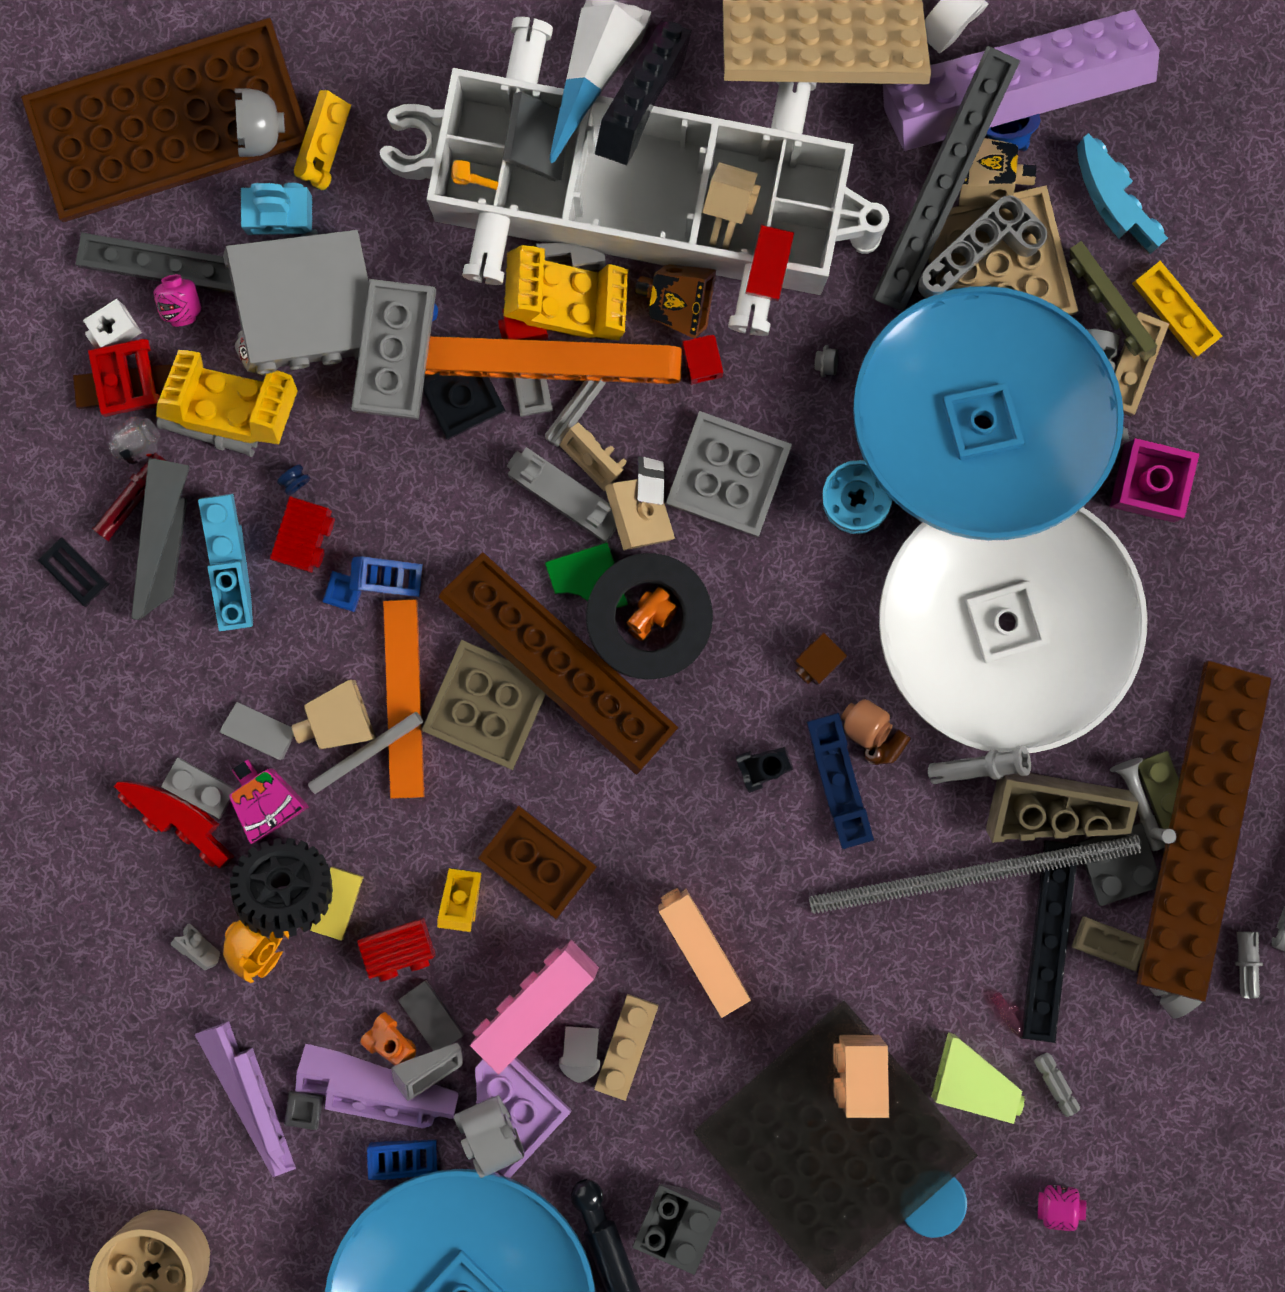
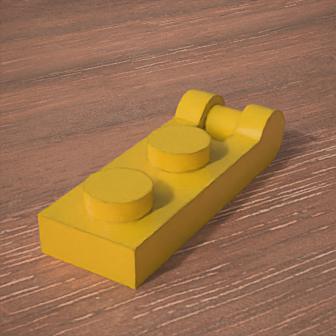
[294,90,351,190]

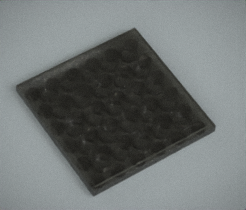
[693,999,978,1289]

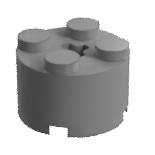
[454,1095,525,1178]

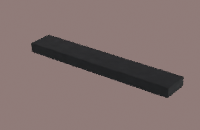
[1021,840,1079,1043]

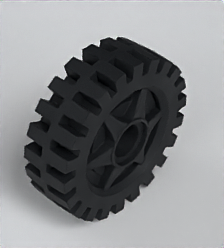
[230,838,333,938]

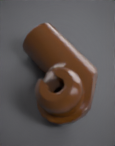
[864,729,912,765]

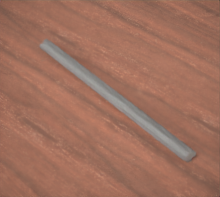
[809,835,1141,914]

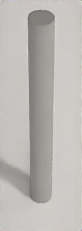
[308,712,423,794]

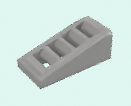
[391,1043,463,1101]

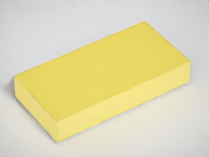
[310,867,364,941]

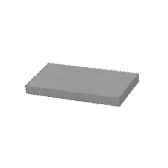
[351,279,436,420]

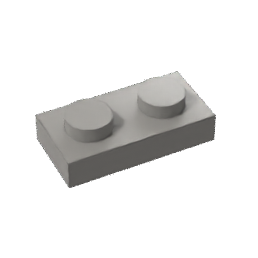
[161,758,237,819]

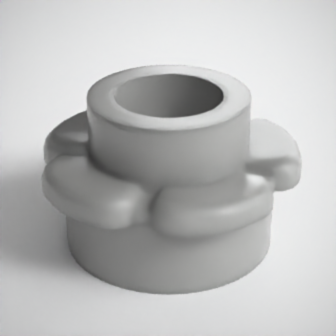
[815,345,839,377]

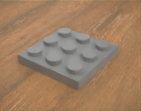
[666,411,792,538]

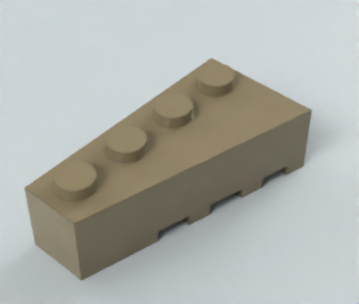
[986,773,1139,843]

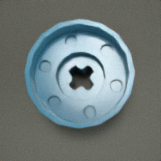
[823,460,893,534]

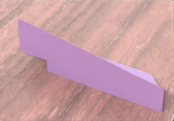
[195,1021,296,1177]
[295,1044,458,1128]

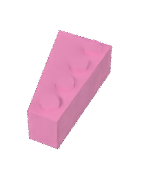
[470,940,599,1075]

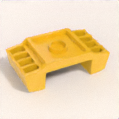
[503,245,628,341]
[156,350,298,444]

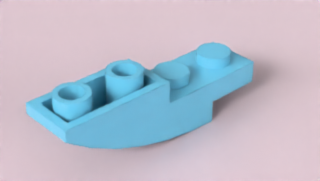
[1077,133,1168,254]
[198,494,253,631]

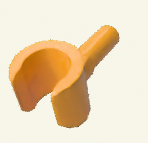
[451,160,499,190]

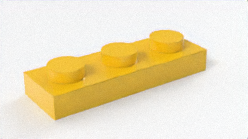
[1132,260,1223,359]

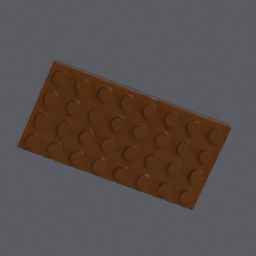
[21,18,307,223]

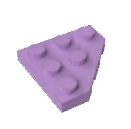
[475,1058,571,1178]

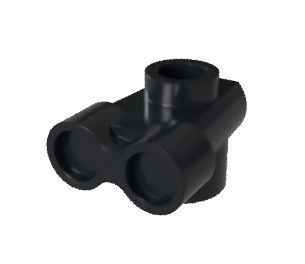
[736,747,793,793]

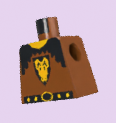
[635,264,716,338]

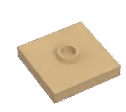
[604,479,675,550]

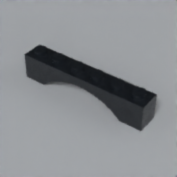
[595,20,692,166]

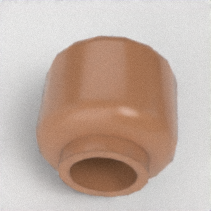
[841,699,892,748]

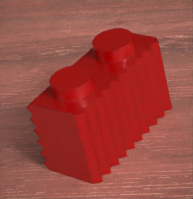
[270,496,335,573]
[357,917,436,982]

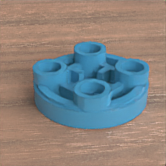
[899,1168,967,1238]

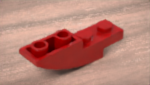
[113,781,235,868]

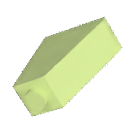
[931,1033,1025,1124]

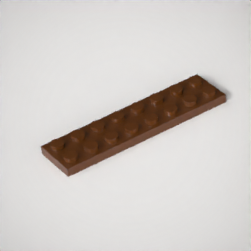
[438,552,679,775]

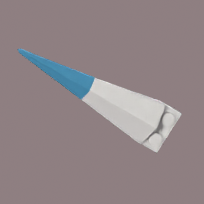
[549,0,651,163]

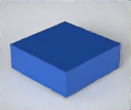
[323,571,362,612]

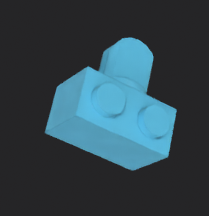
[241,183,312,235]

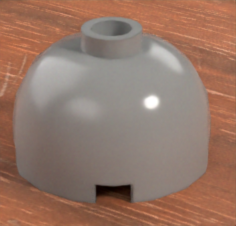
[235,88,285,157]

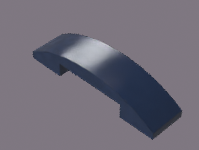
[806,713,874,849]

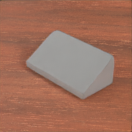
[220,702,294,760]

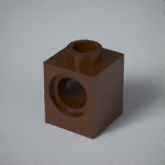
[793,633,847,685]

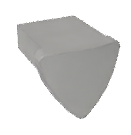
[559,1027,600,1083]

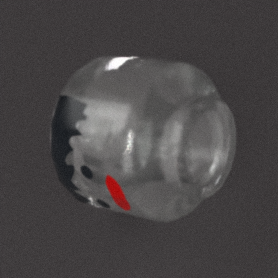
[109,416,161,465]

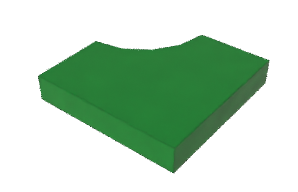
[545,543,628,609]

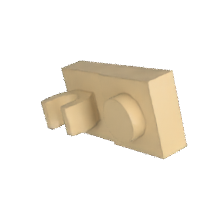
[559,422,627,491]

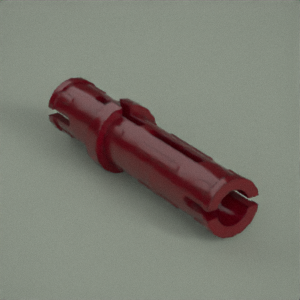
[91,452,166,542]

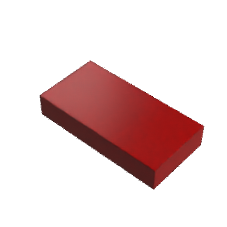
[745,225,794,302]

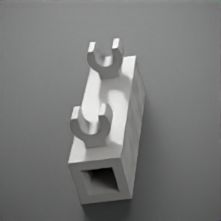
[507,447,617,543]

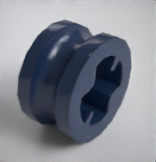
[277,464,311,495]

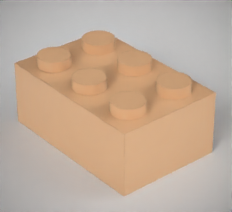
[833,1035,889,1118]

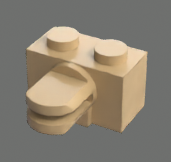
[702,162,761,250]

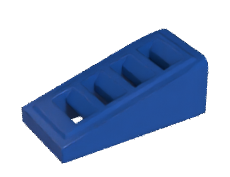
[349,556,423,597]
[367,1140,438,1180]

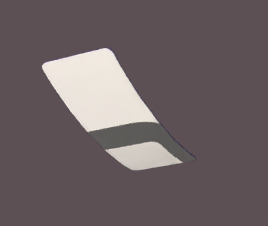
[637,456,664,505]

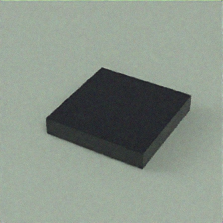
[423,372,506,440]

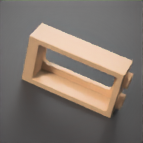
[658,888,751,1018]

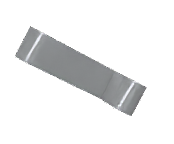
[917,195,1047,298]

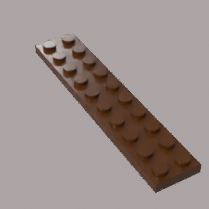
[1136,661,1272,1002]

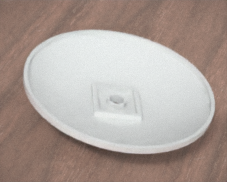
[879,507,1147,753]

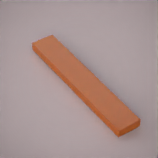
[383,600,425,799]

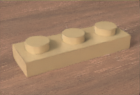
[1114,312,1169,417]
[594,994,659,1101]

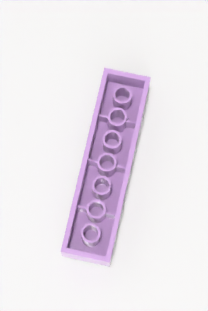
[883,9,1160,151]

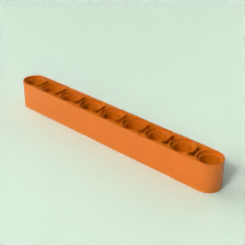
[425,336,682,384]

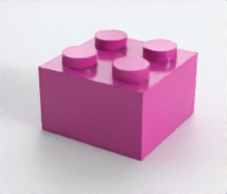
[1110,438,1199,523]

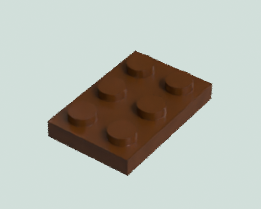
[478,805,597,919]

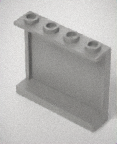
[223,230,369,374]

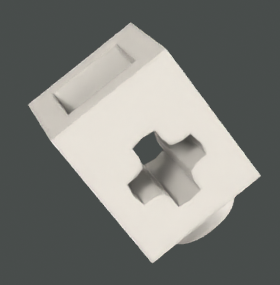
[83,299,142,349]

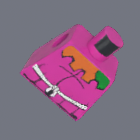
[229,760,309,844]

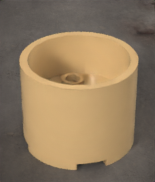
[89,1209,210,1292]

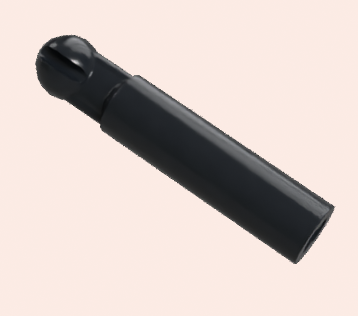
[571,1179,641,1292]

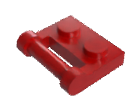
[88,339,160,417]

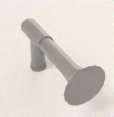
[1110,758,1176,851]

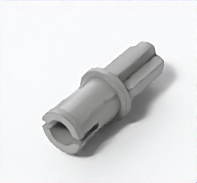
[1235,932,1263,999]

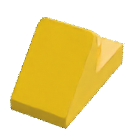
[437,868,481,932]

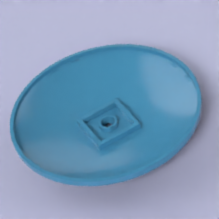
[853,286,1124,541]
[325,1169,595,1292]

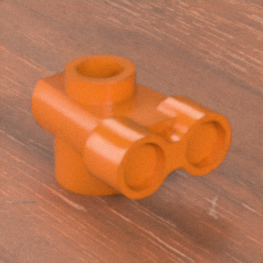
[627,587,678,641]
[360,1012,416,1065]

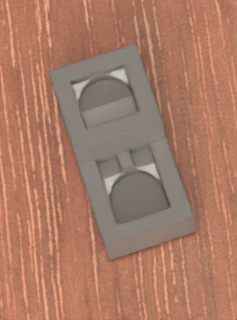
[536,243,605,271]

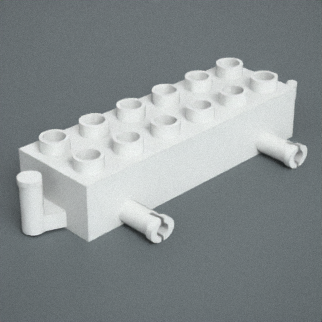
[380,17,889,336]

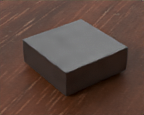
[284,1091,323,1130]

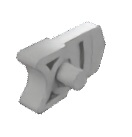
[171,924,220,970]

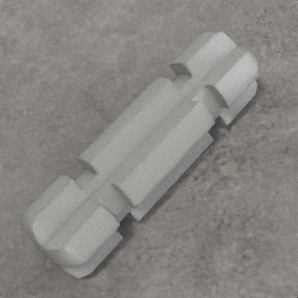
[1034,1053,1080,1117]

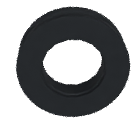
[586,553,713,680]

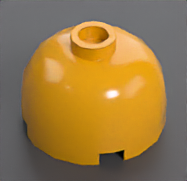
[223,920,289,983]

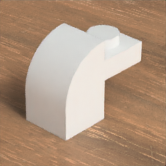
[925,0,989,54]

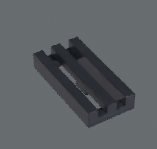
[38,537,109,607]

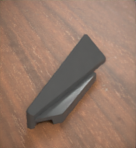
[131,458,190,620]

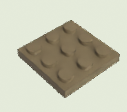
[422,640,546,770]

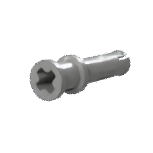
[928,746,1031,784]

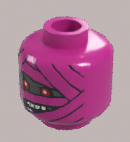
[153,274,201,327]
[1037,1185,1086,1231]

